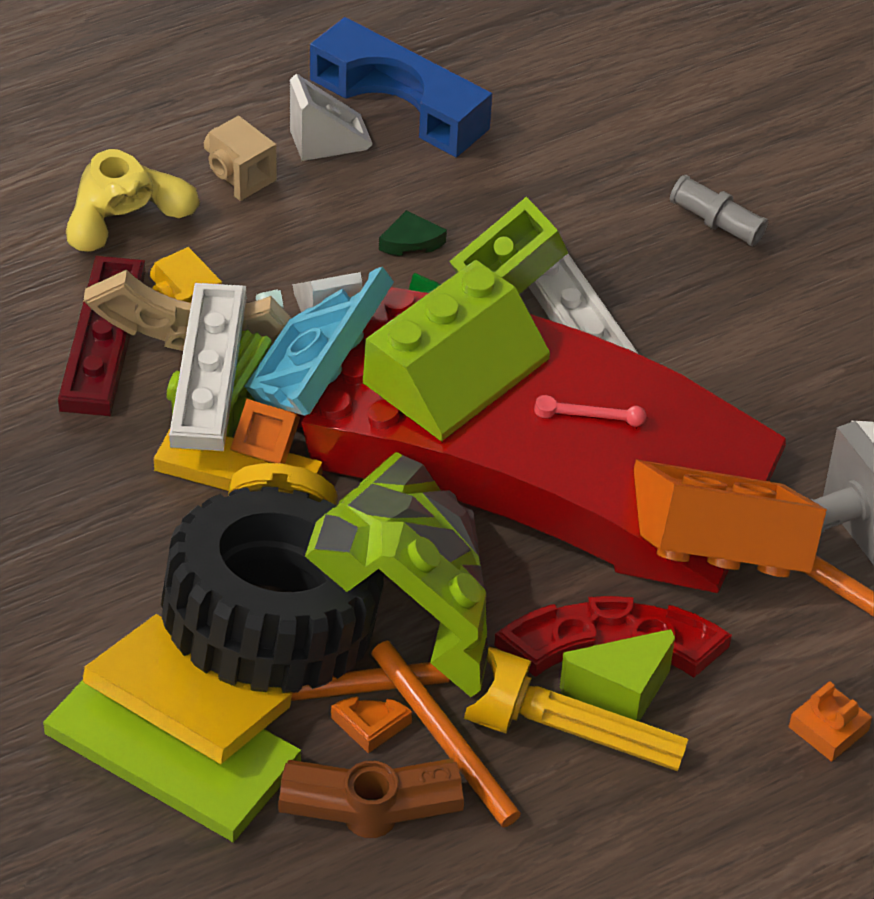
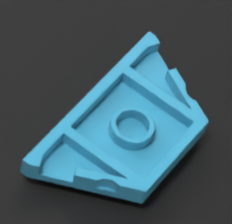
[244,266,394,415]

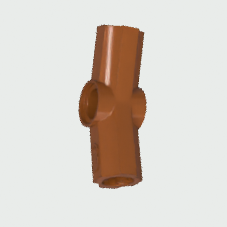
[278,758,464,838]

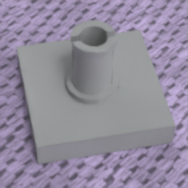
[811,421,874,565]

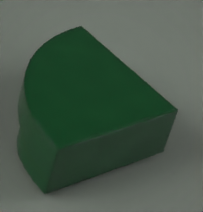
[379,210,447,256]

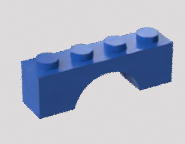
[310,17,492,158]

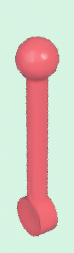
[534,395,647,427]

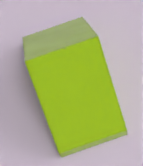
[560,629,675,721]

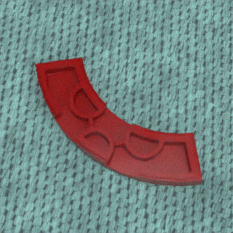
[494,596,732,678]

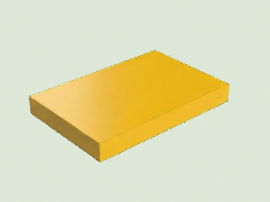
[83,614,293,764]

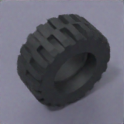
[161,487,384,693]

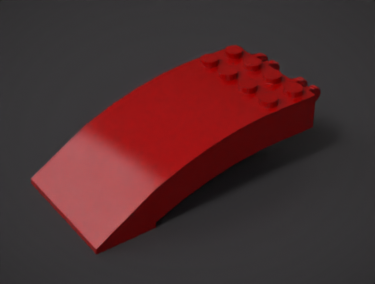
[286,287,786,593]

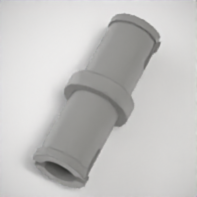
[670,175,768,247]

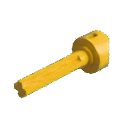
[464,646,688,771]

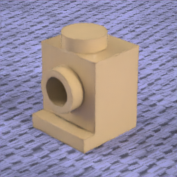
[204,115,277,201]

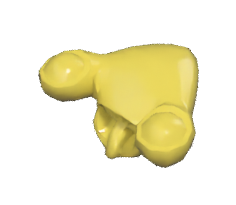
[66,149,200,252]

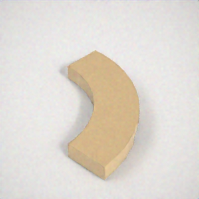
[83,270,291,351]

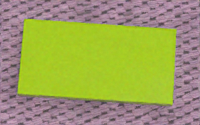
[43,680,301,843]

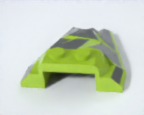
[305,452,488,697]

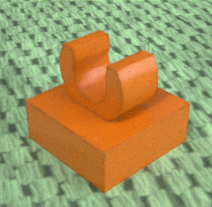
[230,399,300,464]
[789,681,872,762]

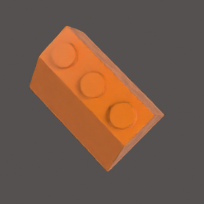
[634,459,827,578]

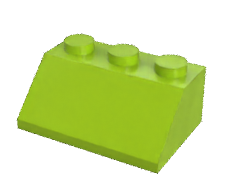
[363,260,550,441]

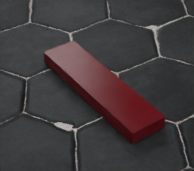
[58,256,146,416]

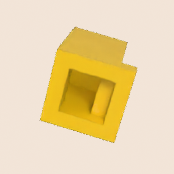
[150,247,222,303]

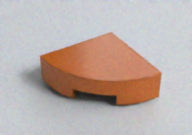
[331,697,412,753]

